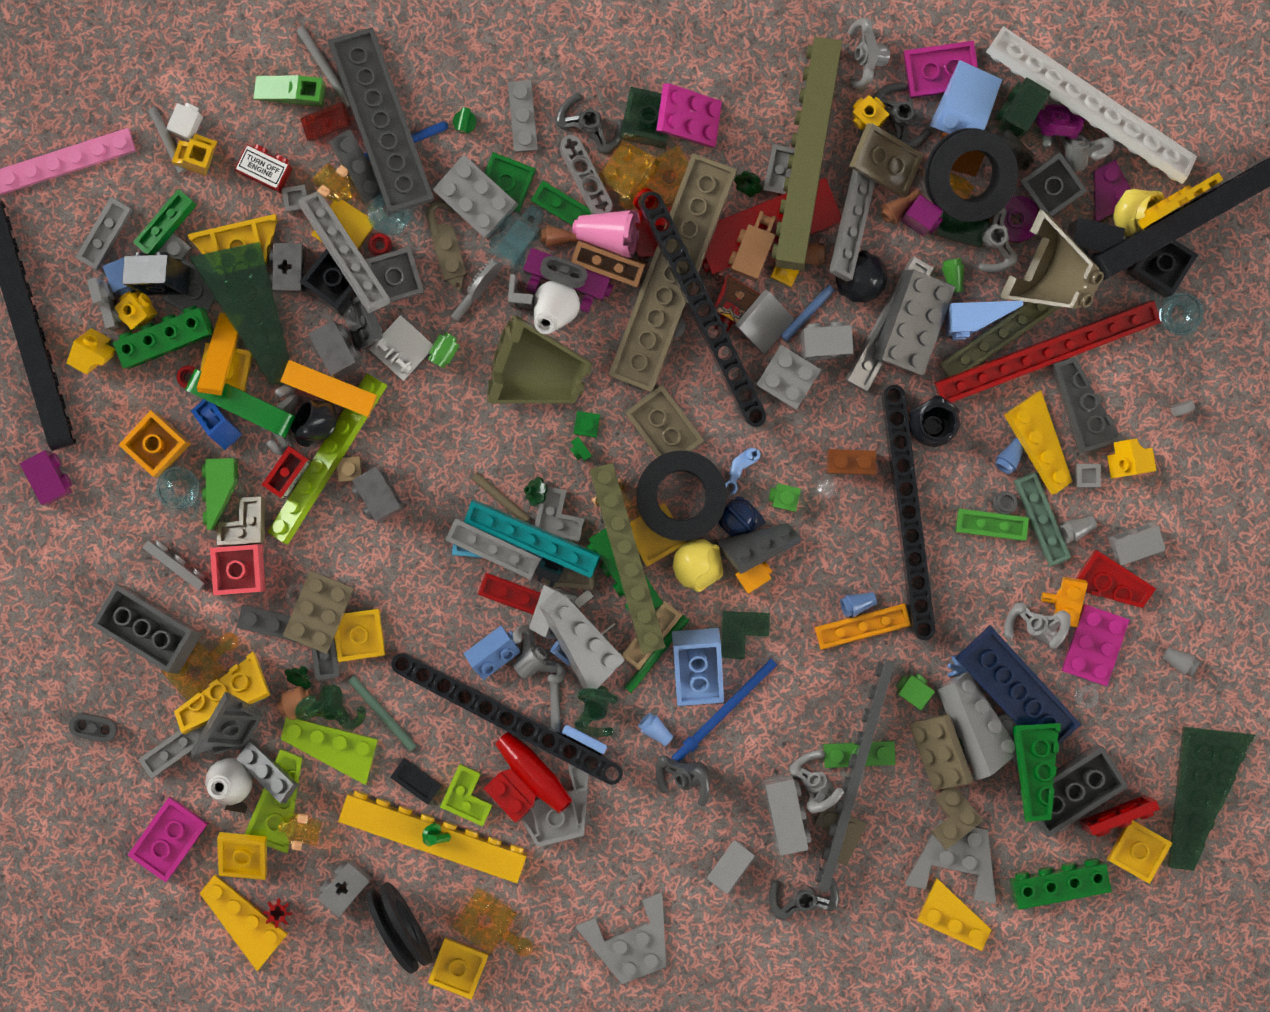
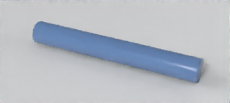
[781,284,835,342]

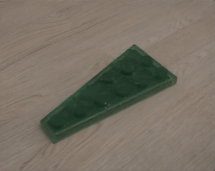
[189,242,290,386]
[1168,726,1255,871]

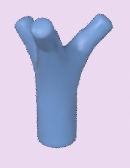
[947,655,976,681]

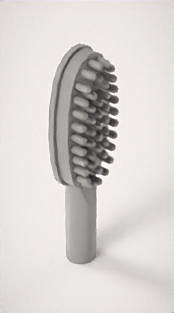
[451,259,502,322]

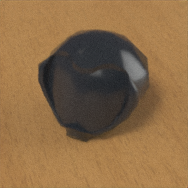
[835,250,888,302]
[908,395,961,448]
[290,398,337,447]

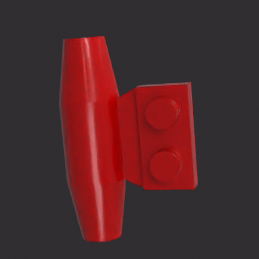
[483,732,573,823]

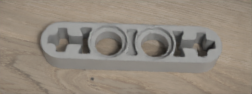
[559,135,612,214]

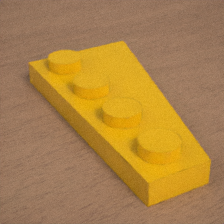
[1138,172,1223,229]
[1004,390,1073,495]
[174,651,270,735]
[200,874,288,971]

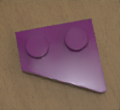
[1093,159,1131,222]

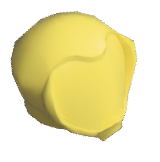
[1114,189,1165,237]
[673,539,723,592]

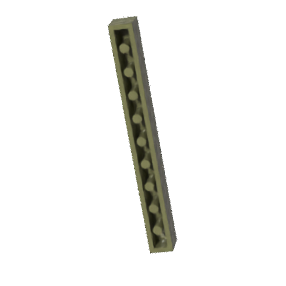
[772,37,842,271]

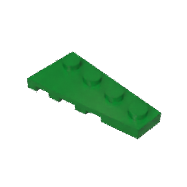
[1013,723,1061,822]

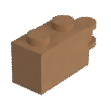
[728,211,776,282]

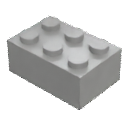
[432,155,519,239]
[763,774,811,856]

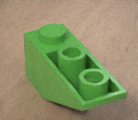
[253,75,326,108]
[202,458,238,530]

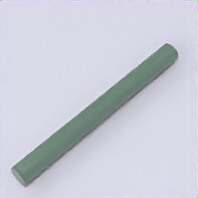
[348,675,417,751]

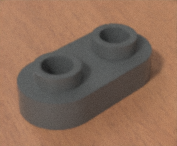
[540,256,587,288]
[69,713,118,742]

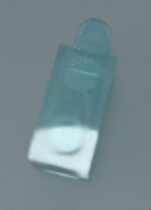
[489,204,545,269]

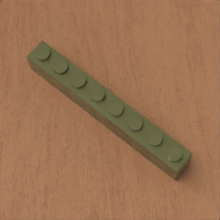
[589,463,666,654]

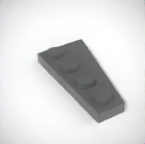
[1051,357,1125,454]

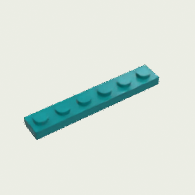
[464,499,601,578]

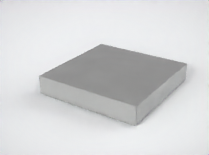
[735,289,794,354]

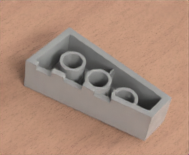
[539,591,625,694]
[937,672,1016,781]

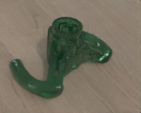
[295,685,366,730]
[574,685,618,737]

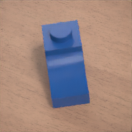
[191,399,242,450]

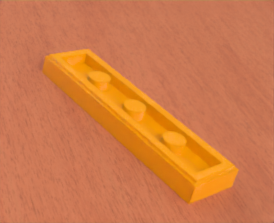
[197,312,243,395]
[280,360,378,417]
[814,603,911,650]

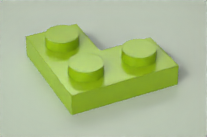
[440,763,493,827]

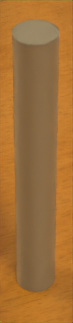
[472,472,531,522]

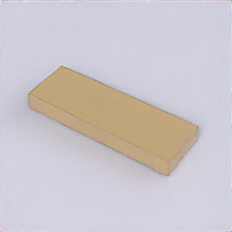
[621,601,682,670]

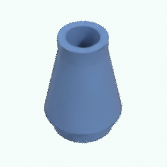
[995,438,1024,474]
[840,592,877,618]

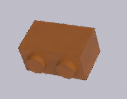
[826,449,876,475]

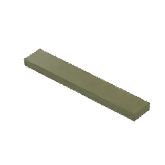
[938,302,1061,377]

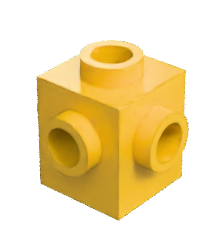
[852,95,889,130]
[114,291,158,330]

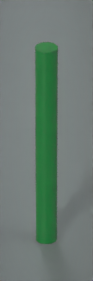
[624,614,690,693]

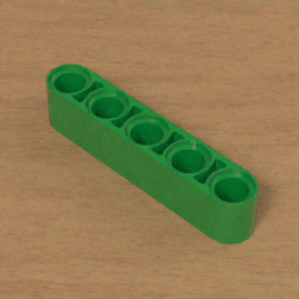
[185,369,296,438]

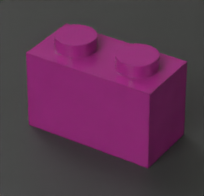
[901,195,943,237]
[19,450,72,506]

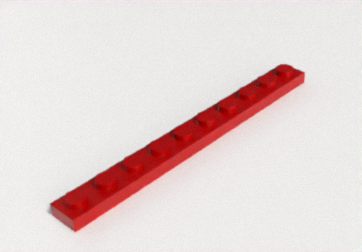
[934,300,1161,403]

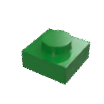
[573,411,600,438]
[570,437,592,461]

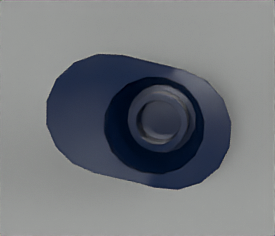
[718,496,766,537]

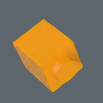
[735,561,772,594]

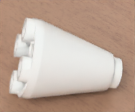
[533,281,580,334]
[205,758,253,805]

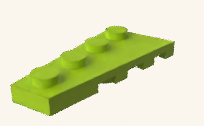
[281,716,378,785]
[245,748,302,854]

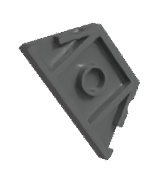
[191,692,263,759]

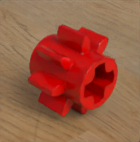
[263,898,293,928]

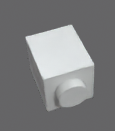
[166,103,203,141]

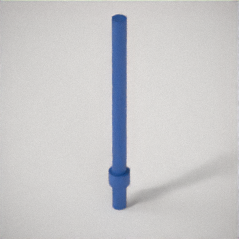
[671,659,777,762]

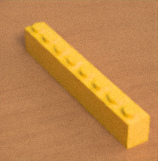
[338,790,528,883]

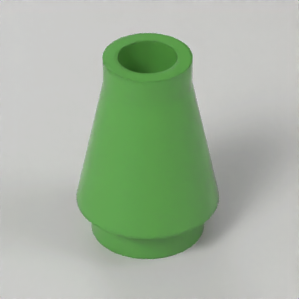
[941,258,965,293]

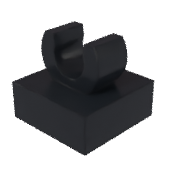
[536,557,564,587]

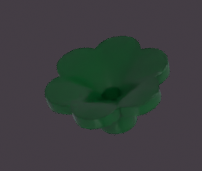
[734,171,762,197]
[524,477,548,507]
[284,666,311,689]

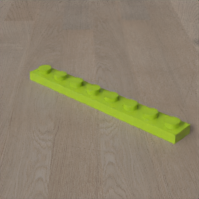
[267,373,387,545]

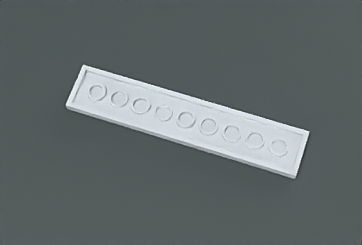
[986,26,1197,184]

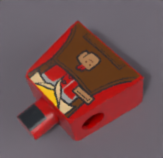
[714,275,761,333]

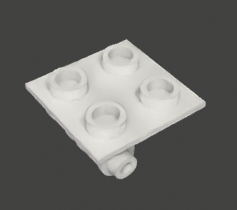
[369,315,433,381]

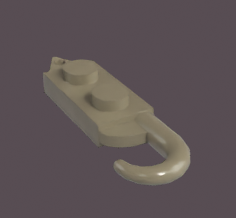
[426,201,467,292]

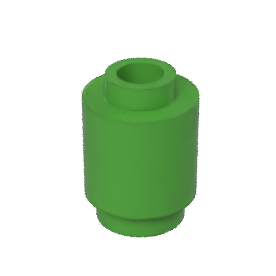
[428,332,460,368]

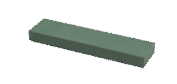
[1013,472,1072,567]

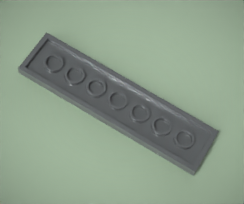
[328,27,434,215]

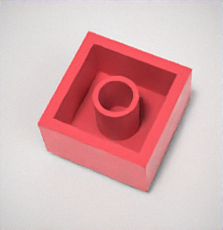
[210,544,266,595]

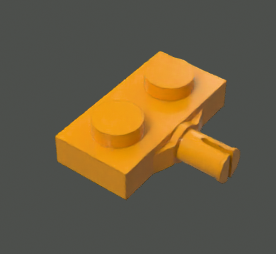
[1041,577,1088,627]

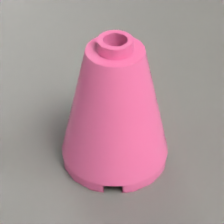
[572,210,640,258]

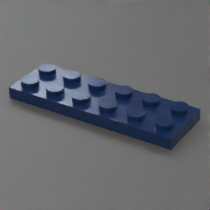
[955,625,1081,745]

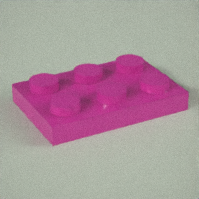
[903,41,978,99]
[656,83,722,148]
[1061,604,1130,686]
[128,796,209,883]

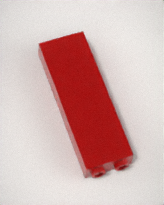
[702,177,842,277]

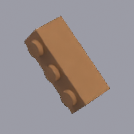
[571,240,648,287]

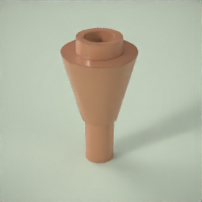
[881,189,921,224]
[540,224,579,247]

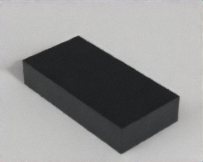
[390,758,442,805]

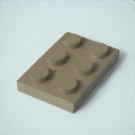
[849,123,924,197]
[624,385,704,457]
[283,570,355,654]
[909,714,974,790]

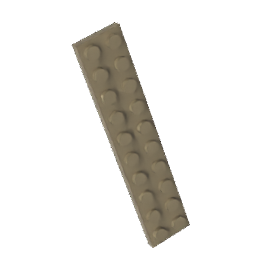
[609,153,738,392]

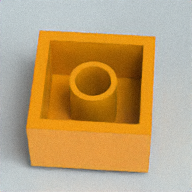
[119,410,192,478]

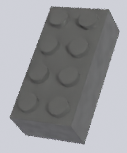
[872,270,956,376]
[92,584,202,674]
[1018,744,1128,838]

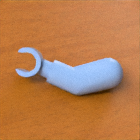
[725,448,760,495]

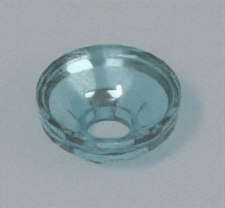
[368,194,411,235]
[1160,292,1204,336]
[156,467,200,510]

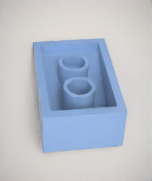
[929,60,1002,134]
[945,301,1023,341]
[672,628,724,706]

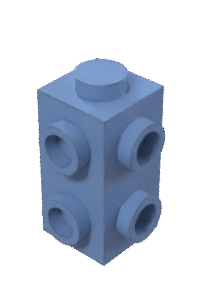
[463,625,521,680]

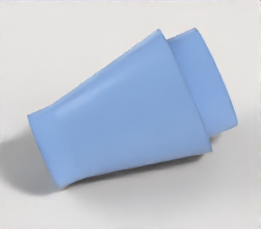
[638,712,673,746]

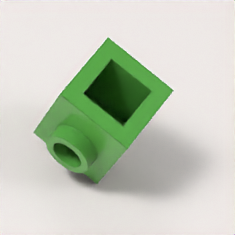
[768,483,801,512]
[895,673,935,711]

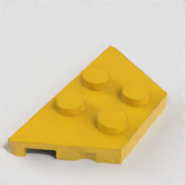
[188,214,278,276]

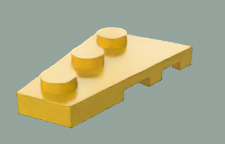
[917,878,991,951]

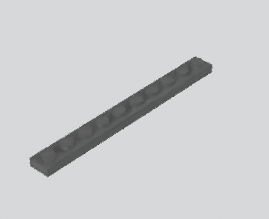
[815,659,895,892]

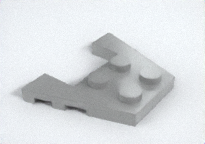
[521,761,590,847]
[904,819,996,904]
[576,892,666,984]

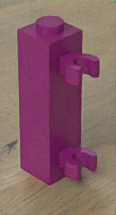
[523,248,613,313]

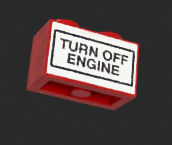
[235,144,293,194]
[262,446,312,499]

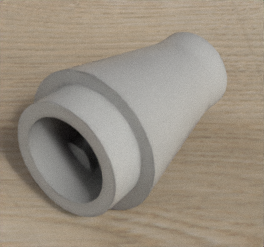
[1060,516,1097,543]
[1162,647,1200,677]

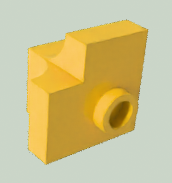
[172,134,217,176]
[66,328,116,375]
[1107,438,1157,479]

